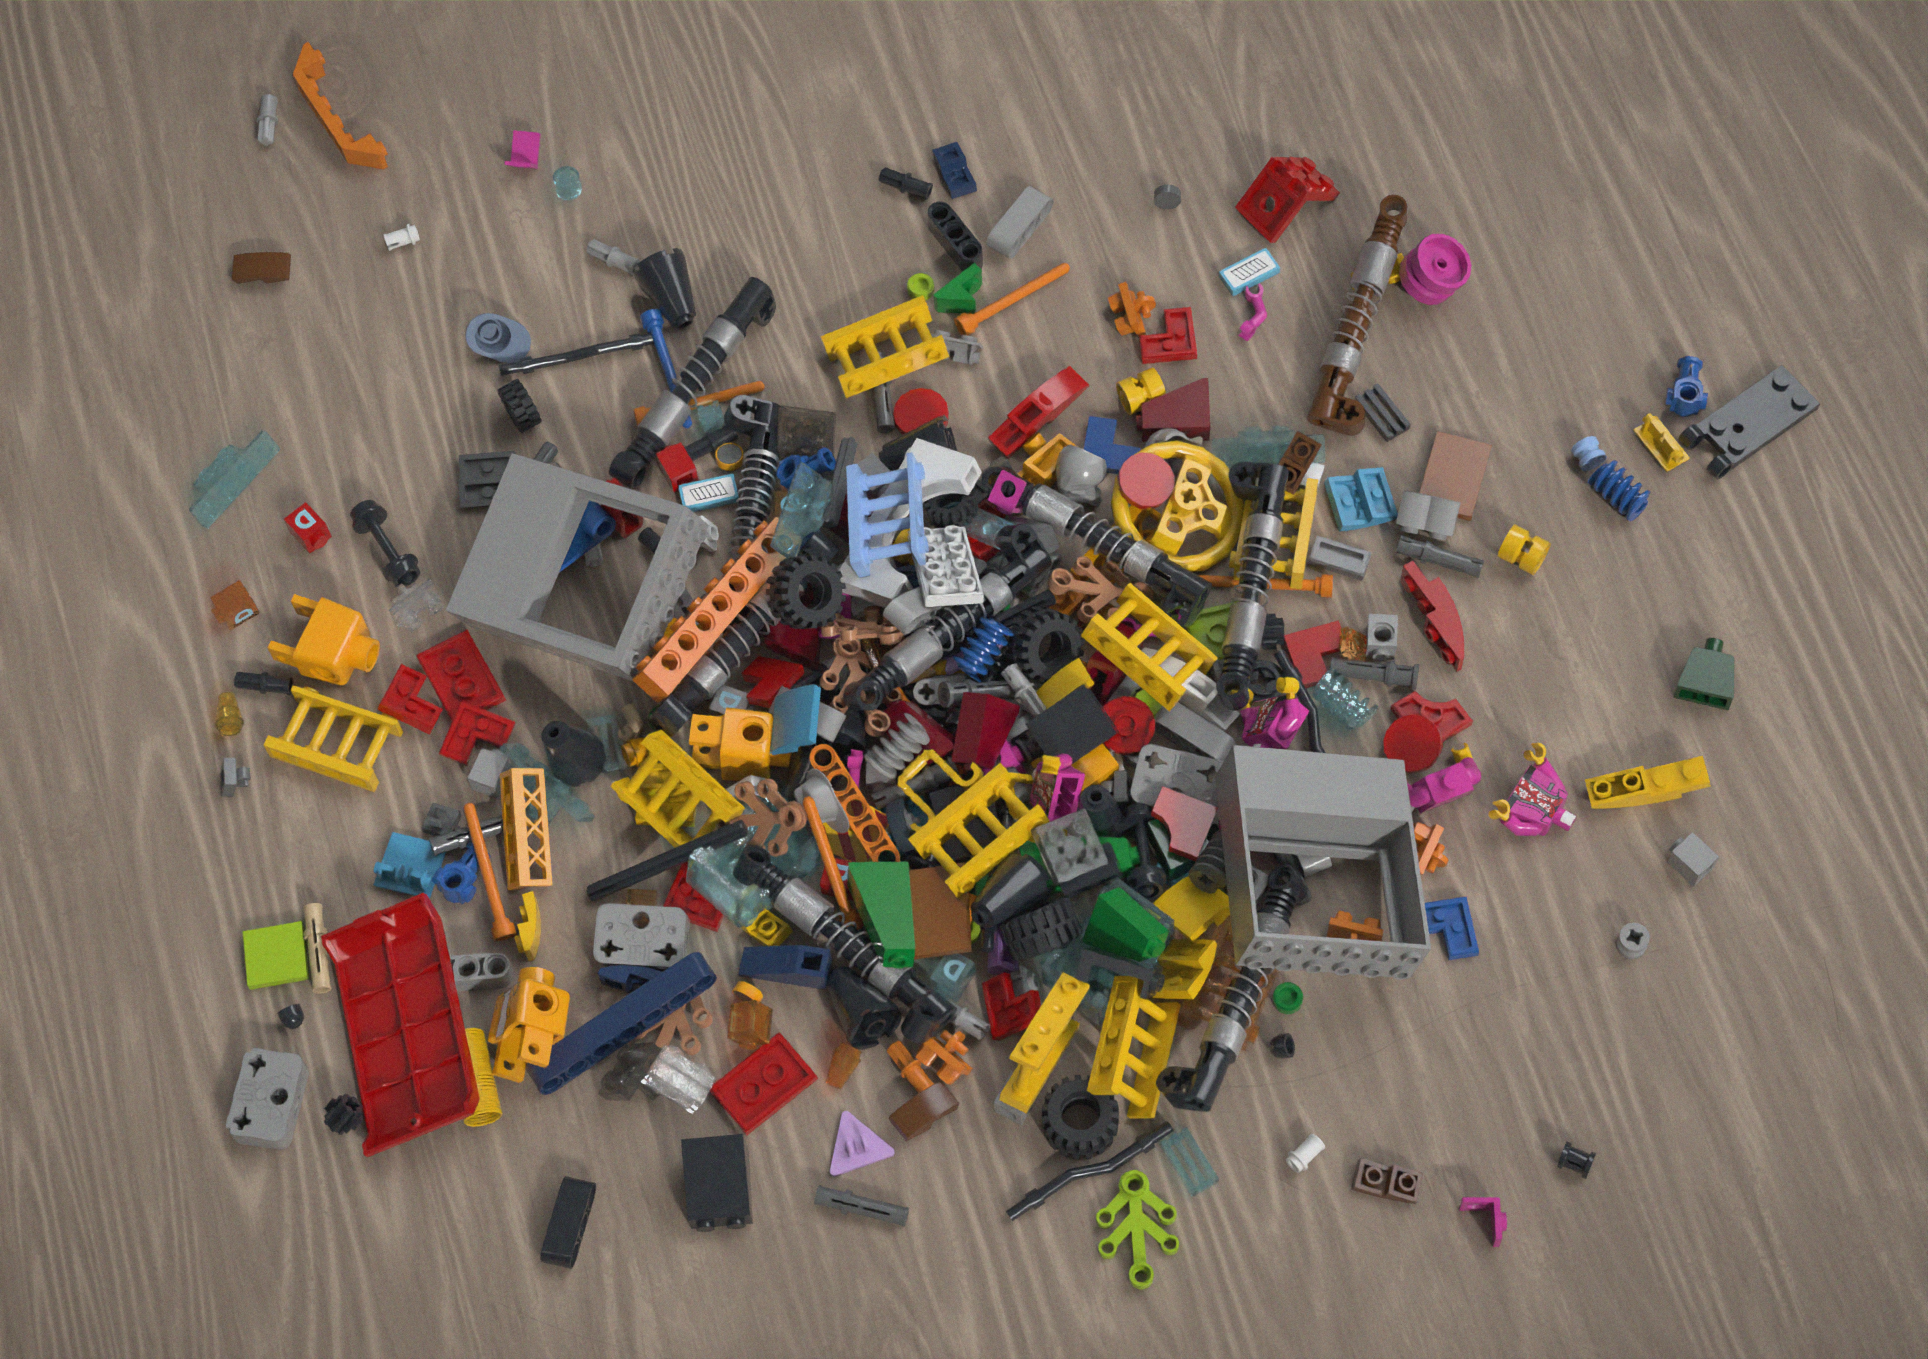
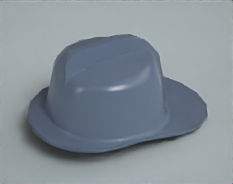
[465,313,531,363]

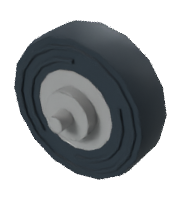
[886,799,921,852]

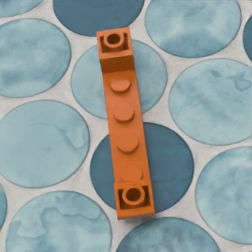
[293,42,388,169]

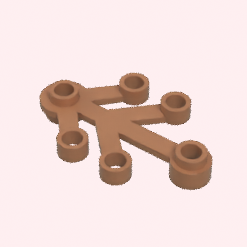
[1047,556,1154,628]
[821,605,904,645]
[820,636,901,737]
[714,779,807,857]
[634,995,713,1080]

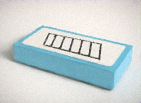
[1219,248,1280,296]
[678,474,740,512]

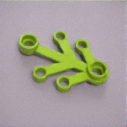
[1096,1170,1179,1290]

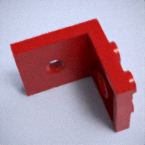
[1235,156,1340,243]

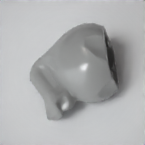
[1056,445,1107,507]

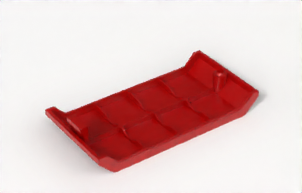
[321,893,480,1157]

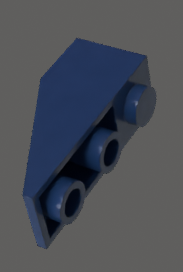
[738,945,832,990]

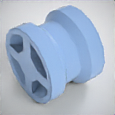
[1571,436,1607,471]

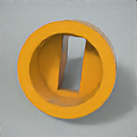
[1022,432,1047,456]

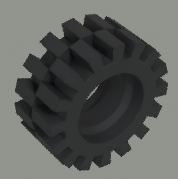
[497,379,542,433]
[924,489,979,528]

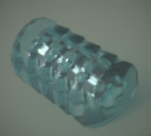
[1312,668,1378,731]

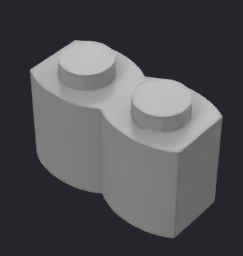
[1396,490,1461,540]

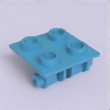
[373,832,447,899]

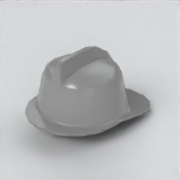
[794,769,849,833]

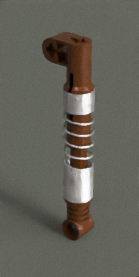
[1306,194,1407,436]

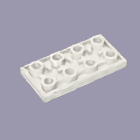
[908,525,984,607]

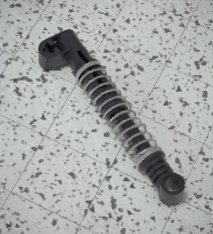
[722,395,783,635]

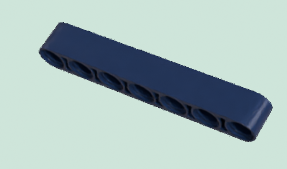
[526,952,717,1095]

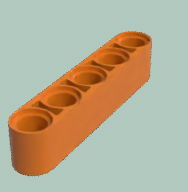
[810,744,900,862]

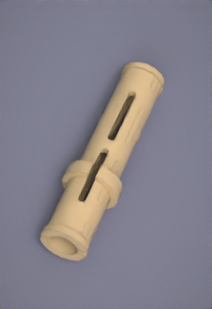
[303,903,331,994]

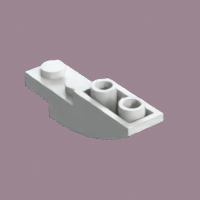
[1142,647,1240,732]

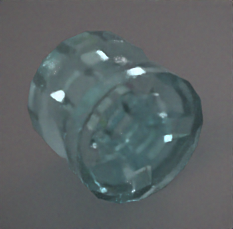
[553,166,582,200]
[696,400,726,433]

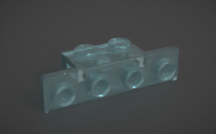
[1211,426,1325,467]
[189,431,280,528]
[770,462,833,559]
[500,743,595,825]

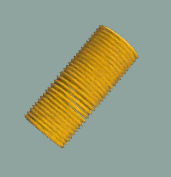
[463,1028,502,1127]

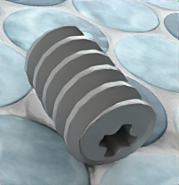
[864,713,930,778]

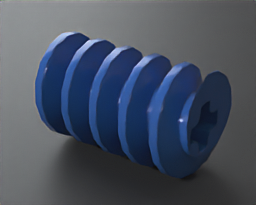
[1587,460,1651,522]
[953,618,1014,682]

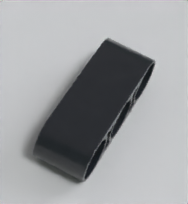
[928,201,983,272]
[540,1176,596,1269]

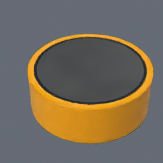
[715,443,744,471]
[732,981,763,1007]

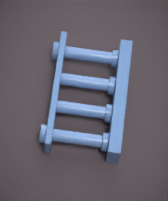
[846,452,929,578]

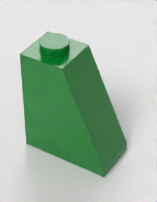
[1082,887,1169,962]

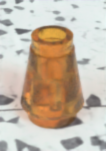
[825,1042,862,1090]

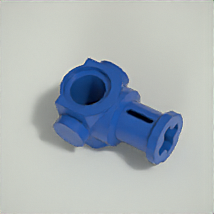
[1665,356,1708,417]
[777,447,836,496]
[432,842,491,905]

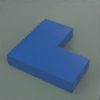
[1083,416,1141,474]
[1425,896,1479,960]

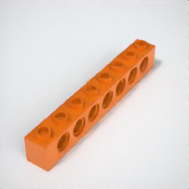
[632,516,801,703]

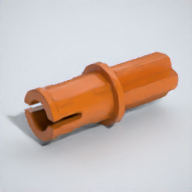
[887,1041,934,1094]

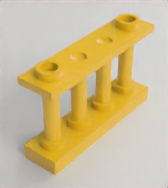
[820,295,949,398]
[1229,478,1319,589]
[1081,583,1218,712]
[263,685,403,792]
[610,730,745,866]
[908,763,1050,898]
[999,972,1090,1113]
[1087,976,1181,1119]

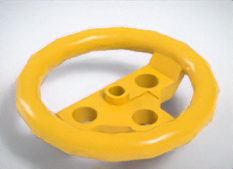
[1111,440,1245,572]

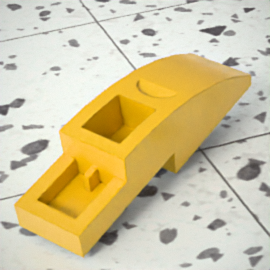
[1585,756,1711,809]

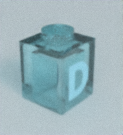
[930,954,976,1002]

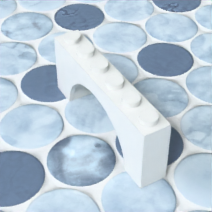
[837,438,982,608]

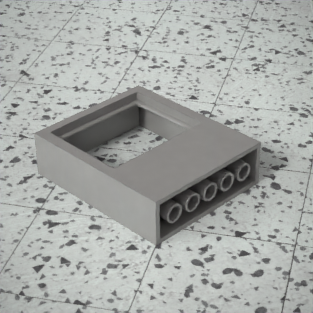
[445,453,709,681]
[1215,745,1431,980]

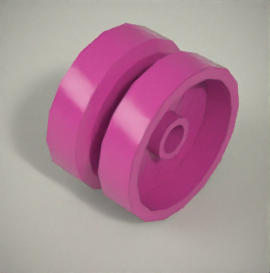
[1399,234,1472,305]

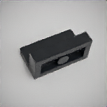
[1056,842,1124,898]

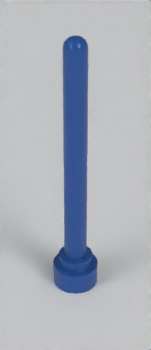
[640,309,692,428]

